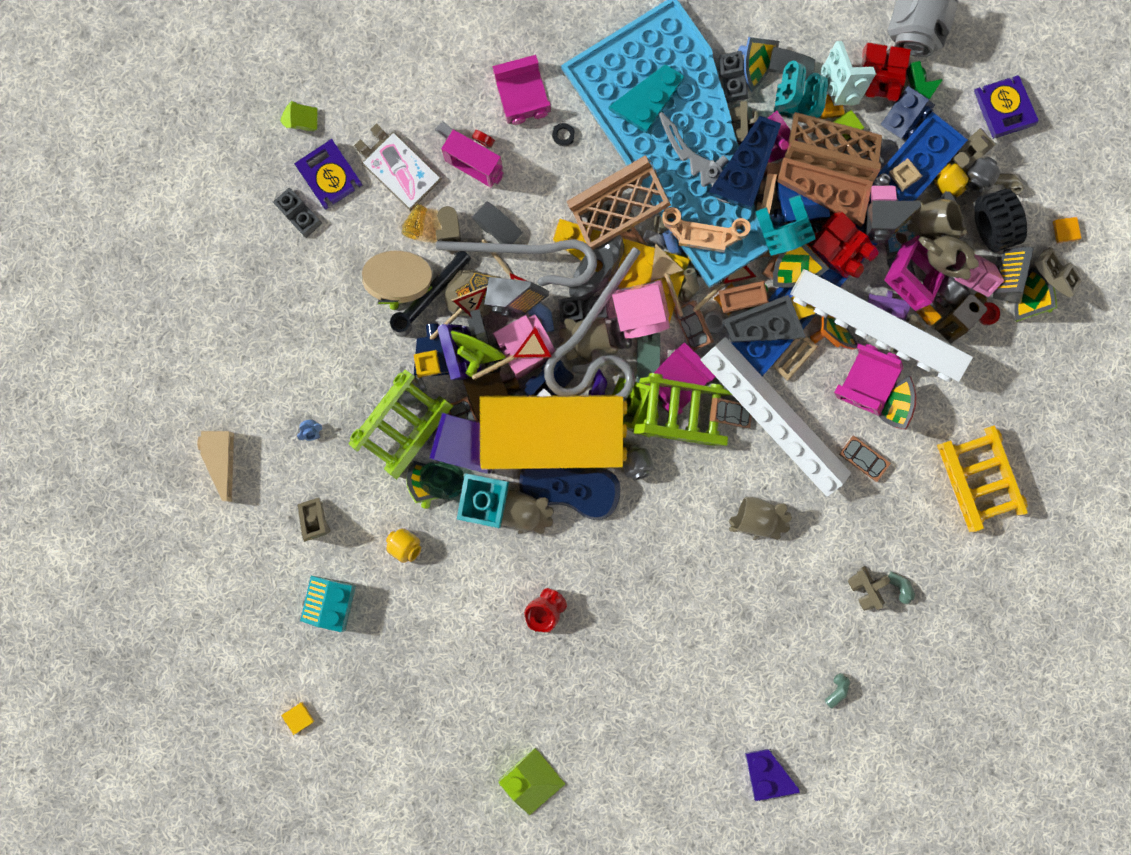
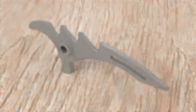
[659,112,730,203]

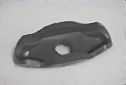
[569,235,624,300]

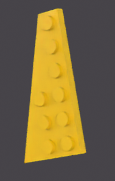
[553,219,690,323]

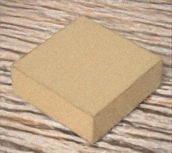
[889,159,922,192]

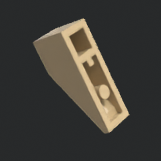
[197,431,234,502]

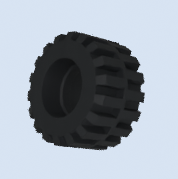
[974,188,1027,252]

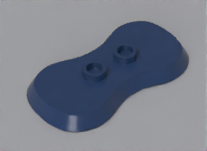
[519,468,621,520]

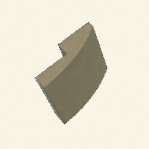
[1034,246,1082,298]

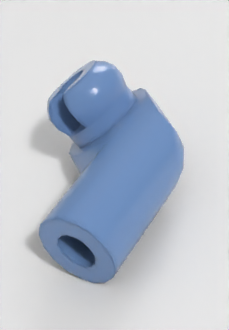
[663,230,685,255]

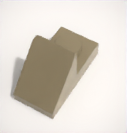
[297,497,331,542]

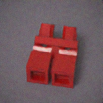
[861,42,911,101]
[807,212,879,278]

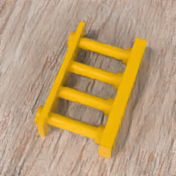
[937,425,1028,532]

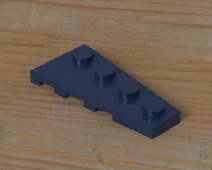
[708,116,781,210]

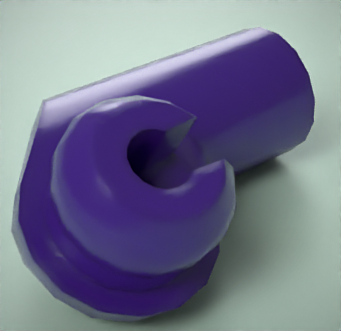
[588,368,608,395]

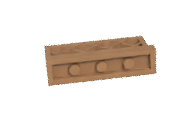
[785,112,882,185]
[566,155,671,250]

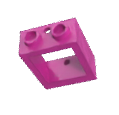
[441,129,504,188]
[885,235,945,311]

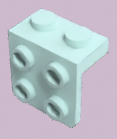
[821,41,876,105]

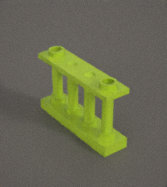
[348,370,453,480]
[634,373,732,446]

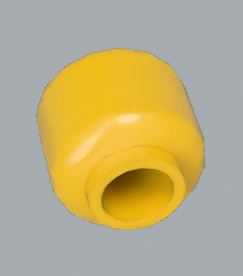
[934,162,969,197]
[386,528,421,563]

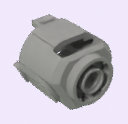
[888,0,958,57]

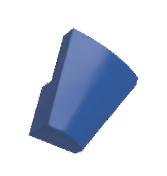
[776,180,830,223]

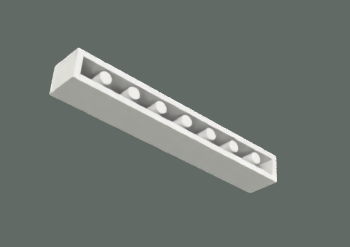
[790,269,973,383]
[700,337,851,497]

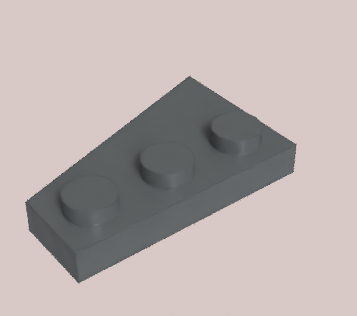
[723,295,806,343]
[467,309,490,366]

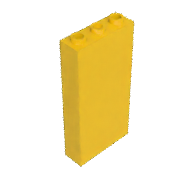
[480,395,627,469]

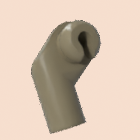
[994,173,1024,195]
[679,268,699,302]

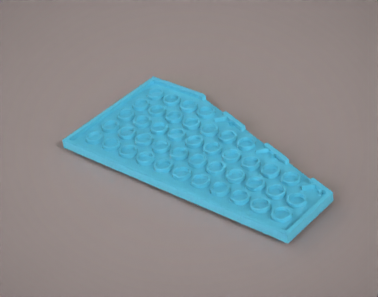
[561,0,768,288]

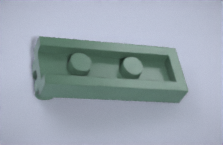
[637,333,660,384]

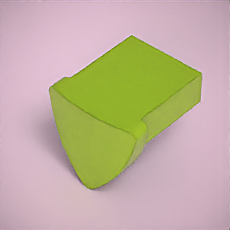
[280,101,318,131]

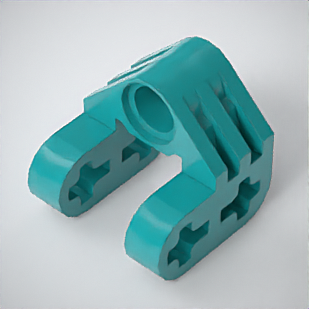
[774,61,828,119]
[756,195,816,256]

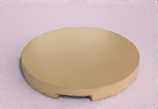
[362,251,432,303]

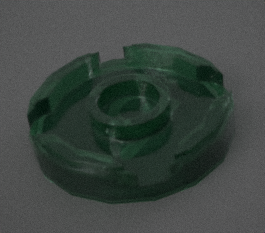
[419,461,464,499]

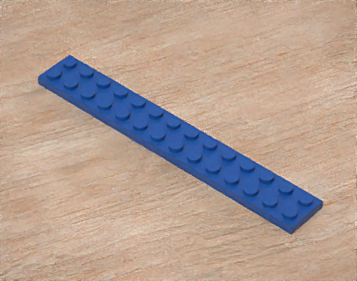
[731,111,968,377]

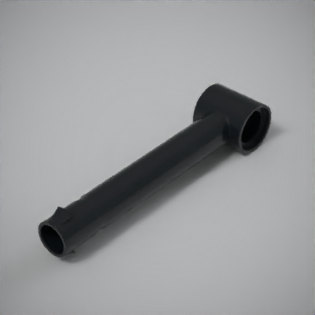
[390,251,472,337]

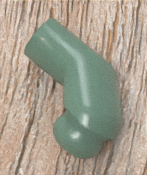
[888,571,915,604]
[825,673,850,709]

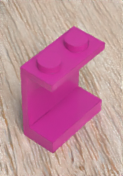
[492,55,551,125]
[645,342,716,415]
[834,344,904,416]

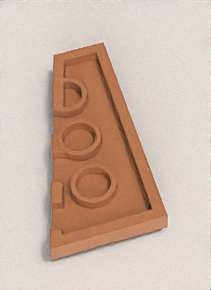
[777,158,873,227]

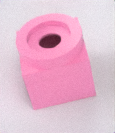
[612,280,670,338]
[493,314,555,380]

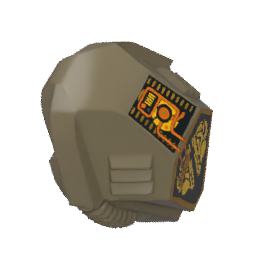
[444,269,501,319]

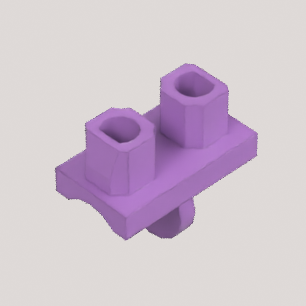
[867,290,910,321]

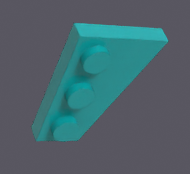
[609,64,684,133]

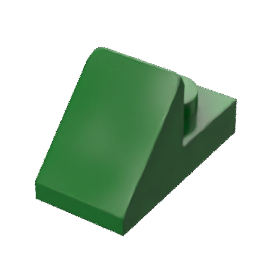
[907,61,942,100]

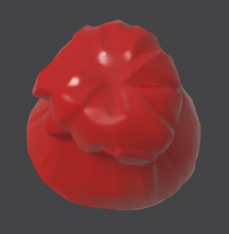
[524,588,567,633]

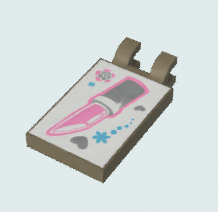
[354,123,442,211]

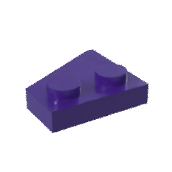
[745,749,800,801]

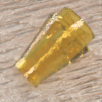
[401,204,427,240]

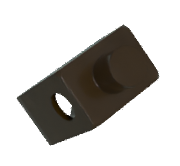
[934,292,987,344]
[463,372,521,423]

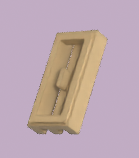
[771,335,818,381]

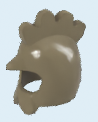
[907,199,967,240]
[919,236,979,280]
[559,317,618,363]
[501,490,554,534]
[729,497,792,540]

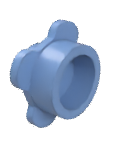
[297,420,322,441]

